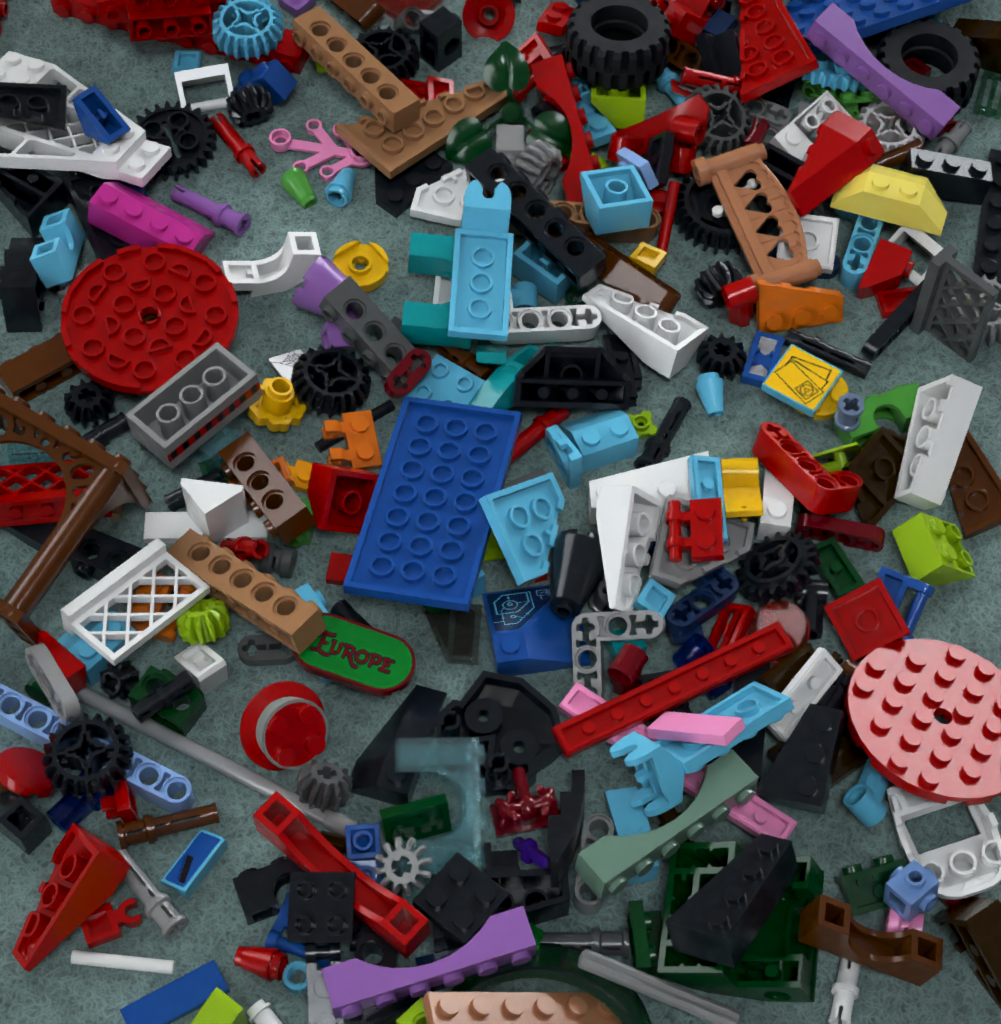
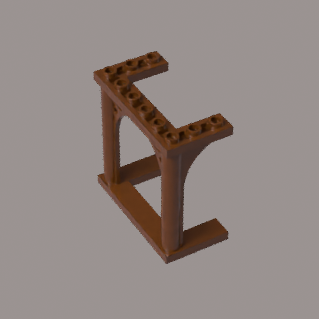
[0,387,152,646]

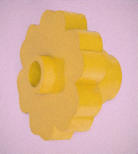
[247,377,307,432]

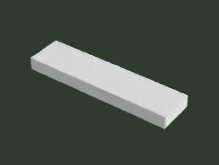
[143,511,268,543]

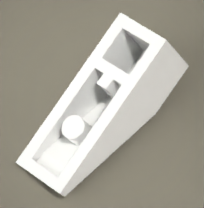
[756,467,794,540]

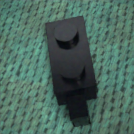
[602,334,642,407]

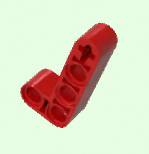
[752,422,863,515]

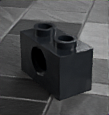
[419,6,462,73]

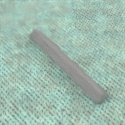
[578,949,740,1024]

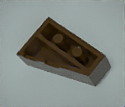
[934,897,1001,1009]

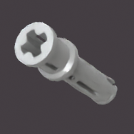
[118,849,189,940]

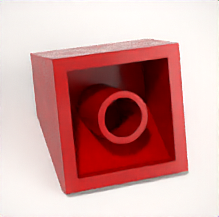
[307,462,379,534]

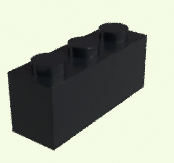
[900,147,993,205]

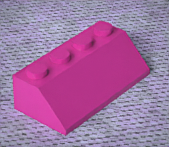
[87,181,216,254]

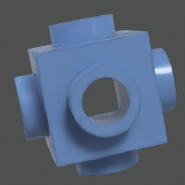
[883,860,940,923]

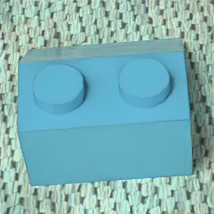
[580,164,653,235]
[559,409,639,473]
[57,609,136,687]

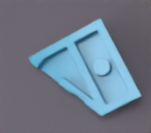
[545,424,584,490]

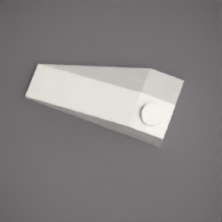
[596,485,664,611]

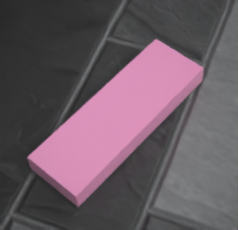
[646,711,746,746]

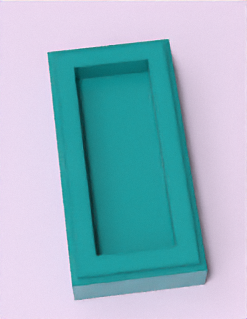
[476,341,507,364]

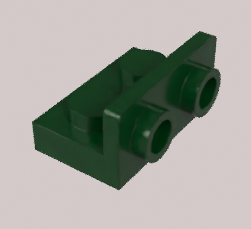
[379,793,452,846]
[834,854,907,917]
[626,900,664,979]

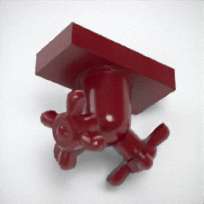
[489,767,560,839]

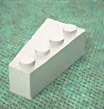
[894,374,983,510]
[588,451,709,525]

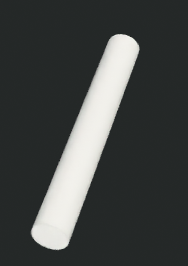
[71,950,176,975]

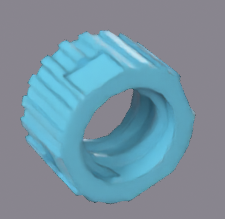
[282,961,307,994]

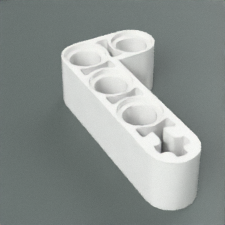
[489,290,602,345]

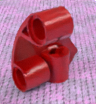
[607,94,710,174]

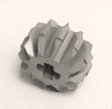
[374,837,433,896]

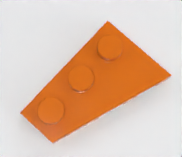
[756,279,843,333]

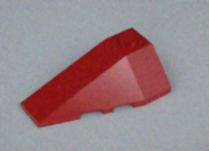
[12,822,131,972]

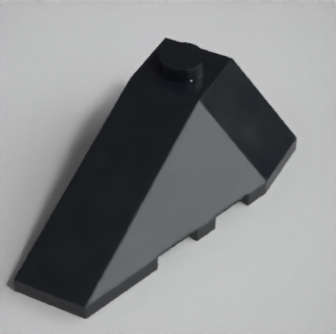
[351,685,447,805]

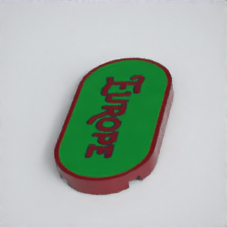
[292,613,416,696]

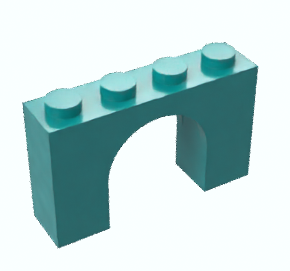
[401,232,472,349]

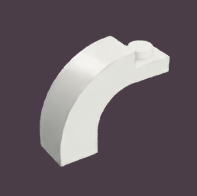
[220,232,321,297]

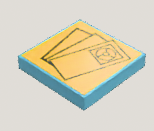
[761,344,843,418]

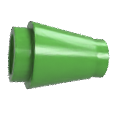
[281,167,318,210]

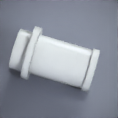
[247,999,283,1024]

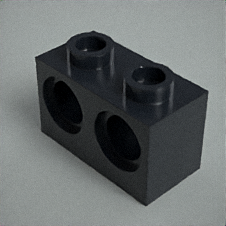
[70,529,142,581]

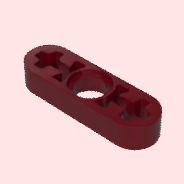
[795,513,885,552]

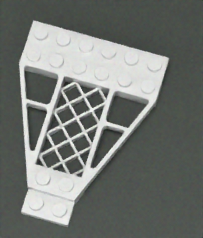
[0,51,172,187]

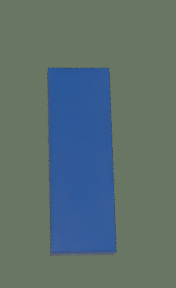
[120,959,230,1024]

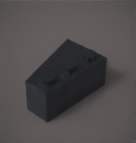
[0,146,69,237]

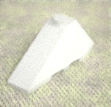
[582,284,709,379]

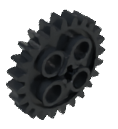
[136,101,217,181]

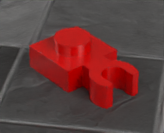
[81,898,143,949]

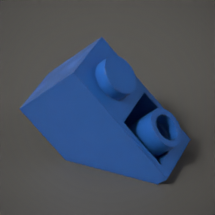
[233,59,298,105]

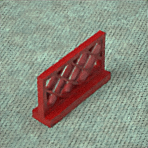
[0,459,112,527]

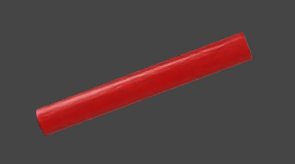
[657,181,680,265]

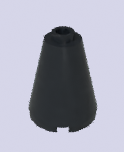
[550,529,604,618]

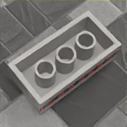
[125,342,263,469]

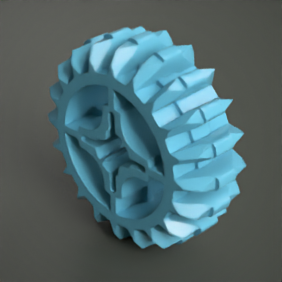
[212,0,285,61]

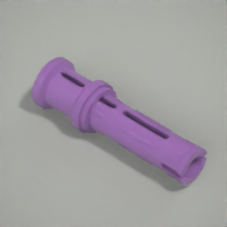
[170,184,251,238]

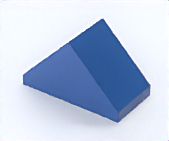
[72,85,131,145]

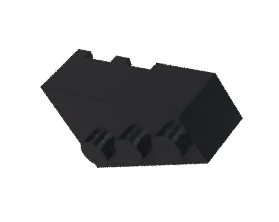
[0,237,45,333]
[756,703,846,815]

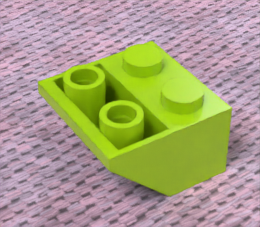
[892,512,976,587]

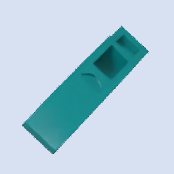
[469,342,559,410]

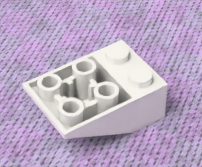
[769,90,853,162]

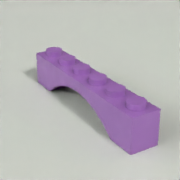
[805,2,961,141]
[321,906,536,1019]

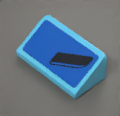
[161,829,228,900]

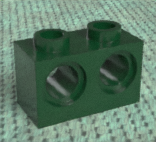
[128,665,207,737]

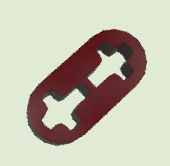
[384,348,432,399]

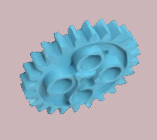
[802,52,866,92]

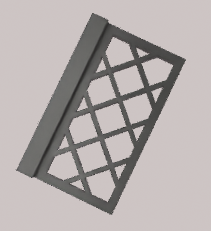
[909,244,999,363]

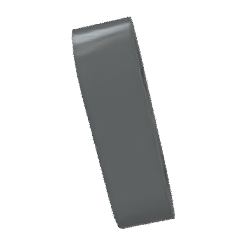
[237,634,296,666]

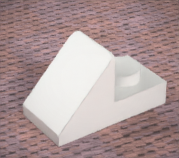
[173,643,228,694]

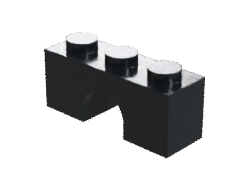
[232,856,305,925]

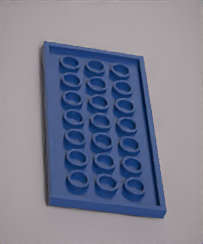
[785,0,973,55]
[343,396,522,612]

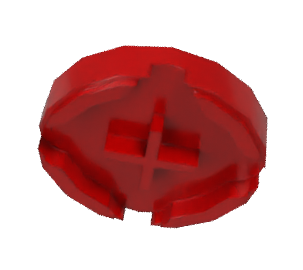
[0,747,56,798]

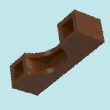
[798,894,943,986]

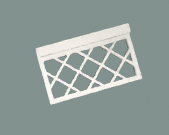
[60,538,210,666]

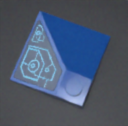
[482,585,591,676]

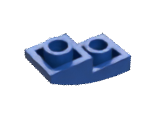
[345,823,383,884]

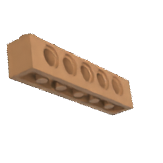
[292,6,420,133]
[166,529,327,654]

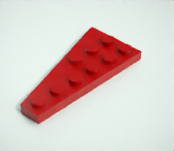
[739,0,819,103]

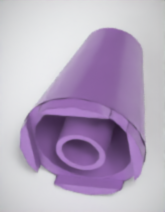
[292,256,358,319]

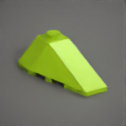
[591,84,646,129]

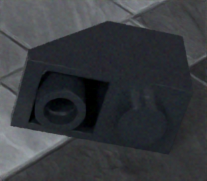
[0,791,52,855]

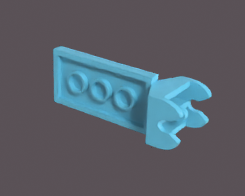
[447,180,514,342]
[610,681,795,817]

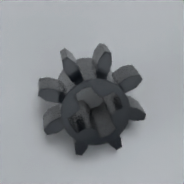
[99,660,140,700]

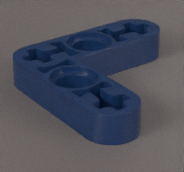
[665,567,739,635]

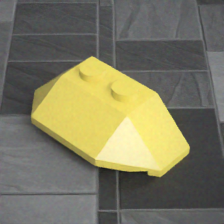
[830,164,948,236]

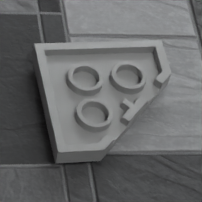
[648,494,755,589]

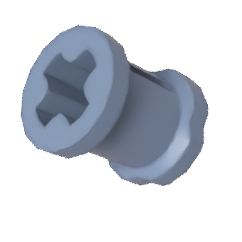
[834,393,865,432]

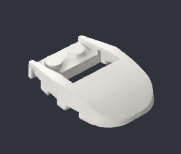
[886,786,1001,900]

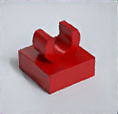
[100,780,139,823]

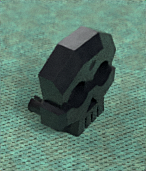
[435,671,563,801]

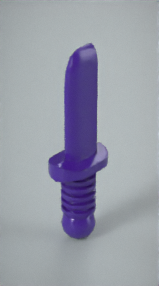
[512,837,550,869]

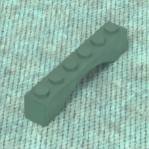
[574,749,759,900]

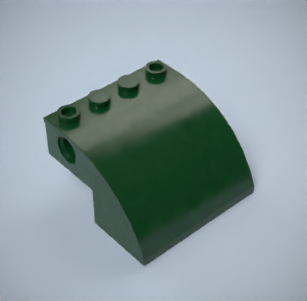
[657,841,824,1002]

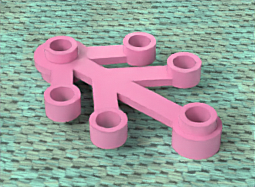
[269,119,371,182]

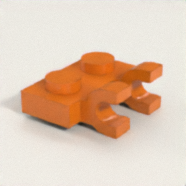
[321,410,382,471]

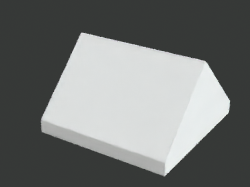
[180,478,249,542]

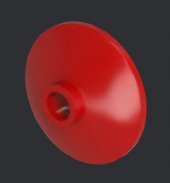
[462,0,515,41]

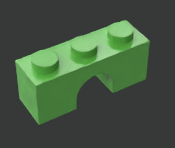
[832,382,919,447]

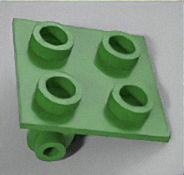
[810,87,881,119]

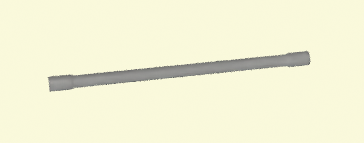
[76,686,360,836]

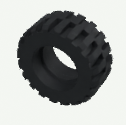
[565,0,671,91]
[876,19,981,116]

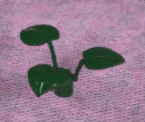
[445,41,572,164]

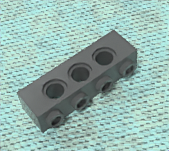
[319,276,422,390]

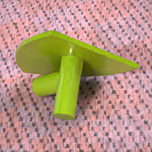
[812,442,860,472]

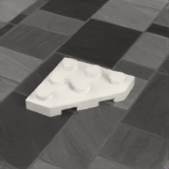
[410,168,505,228]

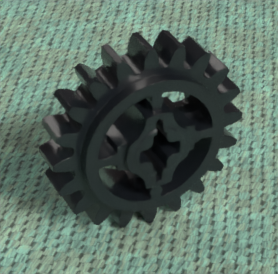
[735,531,821,605]

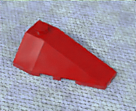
[787,110,885,217]

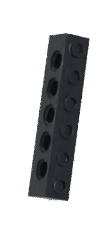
[465,146,607,291]

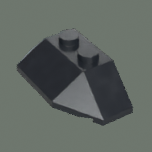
[512,344,632,410]

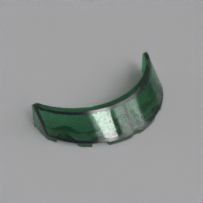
[451,943,652,1024]

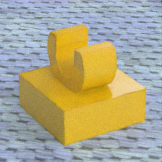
[629,241,667,275]

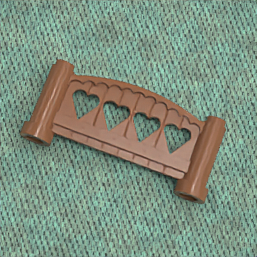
[691,143,822,304]

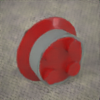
[240,681,329,771]

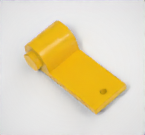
[721,457,764,521]

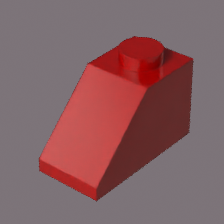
[857,239,915,299]

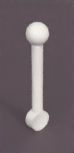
[712,178,758,218]

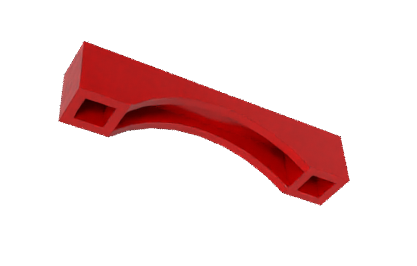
[531,53,601,202]
[253,791,430,959]

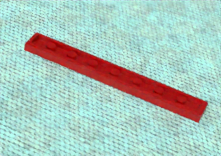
[551,621,795,759]

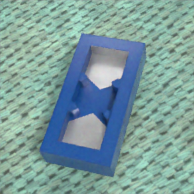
[741,330,785,388]

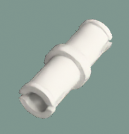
[828,957,861,1024]

